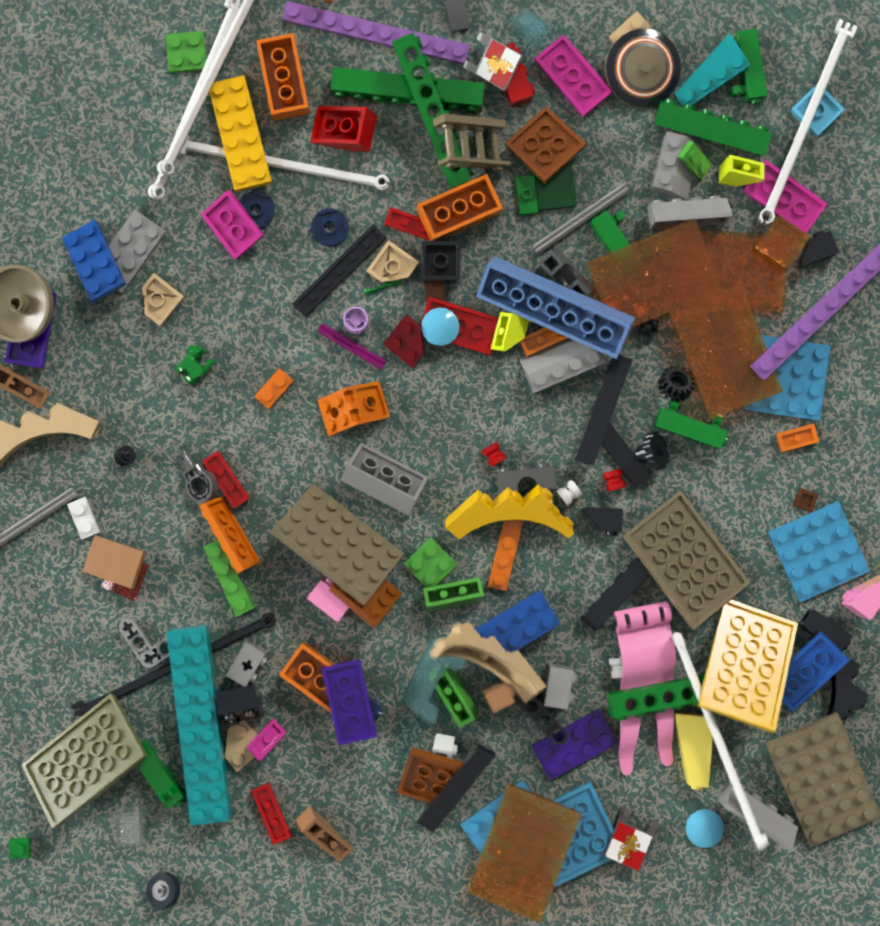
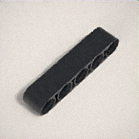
[580,557,649,632]
[496,676,568,745]

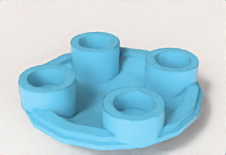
[421,308,459,346]
[686,809,724,848]

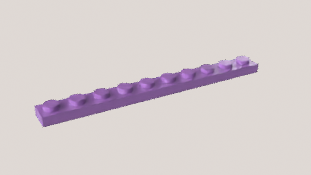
[282,1,470,65]
[750,243,880,380]

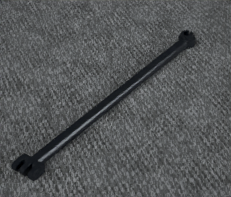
[71,612,277,720]

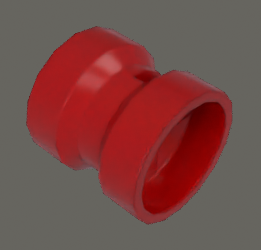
[481,442,507,468]
[602,469,626,492]

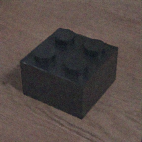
[421,241,460,284]
[215,685,264,725]

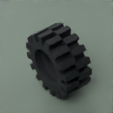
[658,365,696,402]

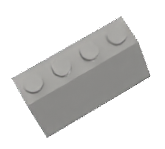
[648,195,733,230]
[519,338,606,394]
[340,443,429,516]
[717,780,798,852]

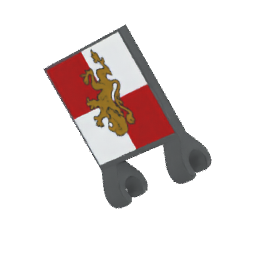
[603,807,659,872]

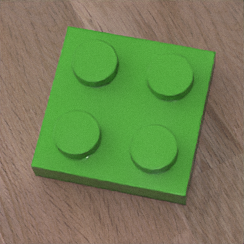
[165,31,207,73]
[403,537,458,588]

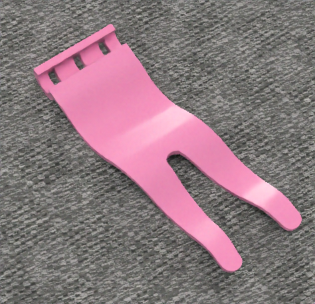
[613,601,676,775]

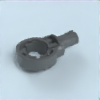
[177,450,218,503]

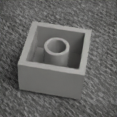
[542,663,576,710]

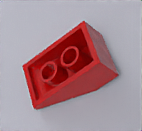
[310,106,377,152]

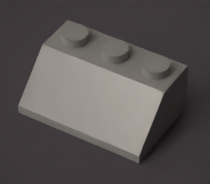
[650,131,700,201]

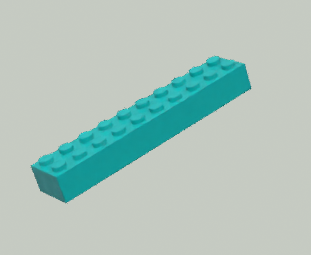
[166,624,232,826]

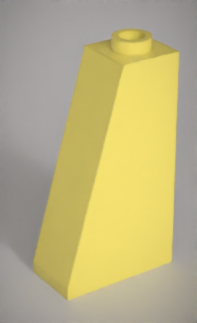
[674,711,715,790]

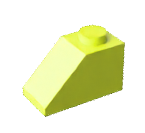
[719,155,764,187]
[491,312,529,352]

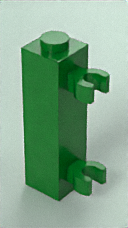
[730,28,767,105]
[589,210,651,281]
[653,399,728,450]
[137,738,187,809]

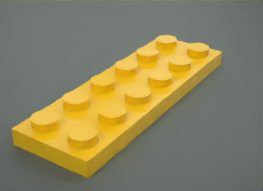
[209,75,272,193]

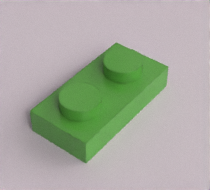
[678,141,712,180]

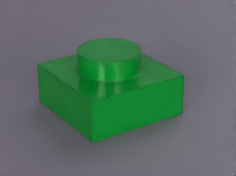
[9,837,31,859]

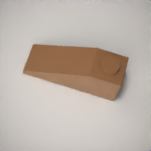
[0,364,50,409]
[482,682,516,713]
[296,806,354,862]

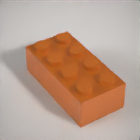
[256,33,311,121]
[416,174,503,241]
[279,641,335,713]

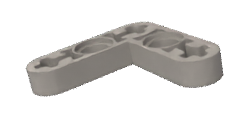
[119,618,169,668]

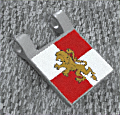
[463,32,523,91]

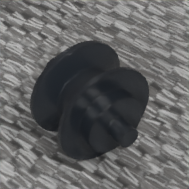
[638,316,660,338]
[114,445,136,466]

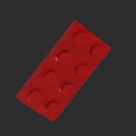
[420,296,499,356]

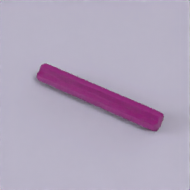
[318,323,386,369]

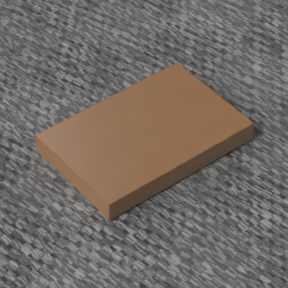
[82,535,146,589]

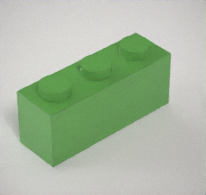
[423,577,484,612]
[430,662,479,728]

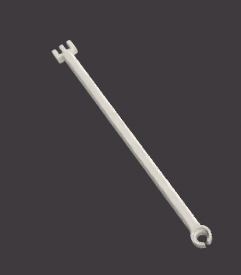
[148,0,242,200]
[157,0,254,176]
[758,19,857,225]
[178,135,390,191]
[672,632,769,851]

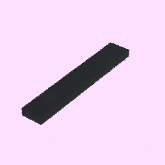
[292,224,387,317]
[575,355,632,466]
[417,743,496,832]

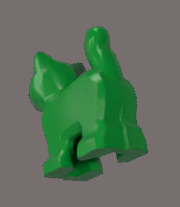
[174,345,216,386]

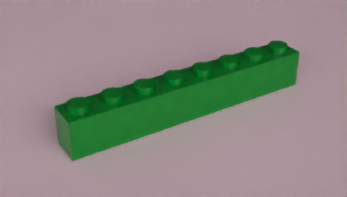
[330,67,485,113]

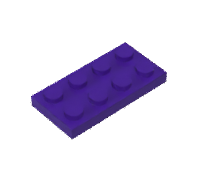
[4,293,57,369]
[322,659,377,745]
[531,708,618,780]

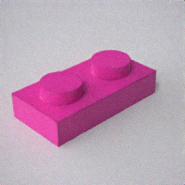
[246,719,287,761]

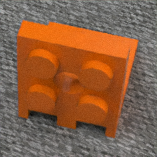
[317,381,390,436]

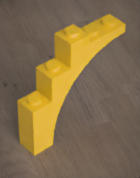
[445,484,574,540]

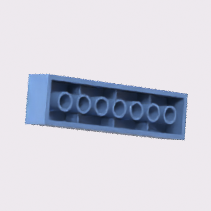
[476,256,635,359]

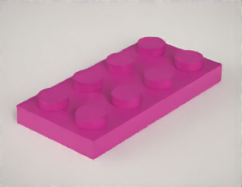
[534,34,613,117]
[742,160,827,236]

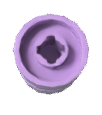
[343,306,369,335]

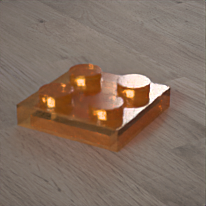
[755,215,810,269]

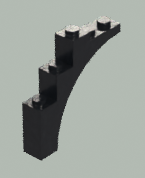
[799,608,869,721]

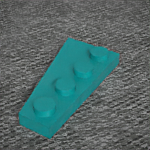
[675,33,751,107]

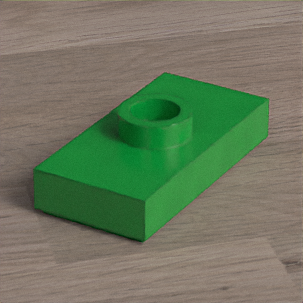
[515,175,539,216]

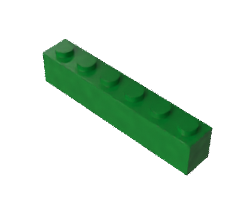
[654,98,773,156]

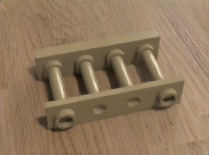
[433,114,511,172]

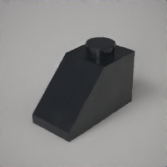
[798,230,839,269]
[582,507,623,535]

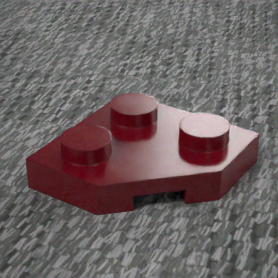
[383,314,425,368]

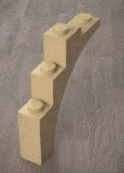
[0,403,103,468]
[430,622,547,703]

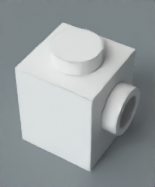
[432,733,458,759]

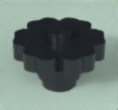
[635,431,669,471]

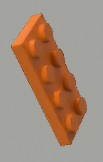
[199,496,261,573]

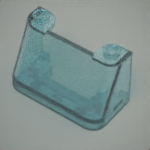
[402,637,466,727]

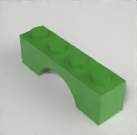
[203,540,256,617]

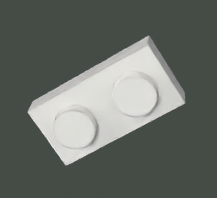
[67,497,100,540]

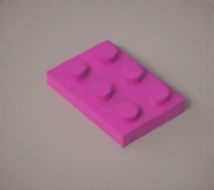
[201,190,265,260]

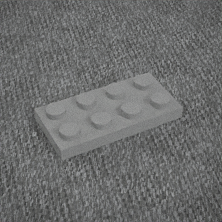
[109,209,166,294]

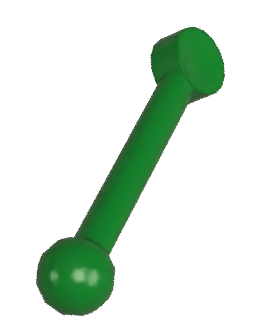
[364,280,402,295]

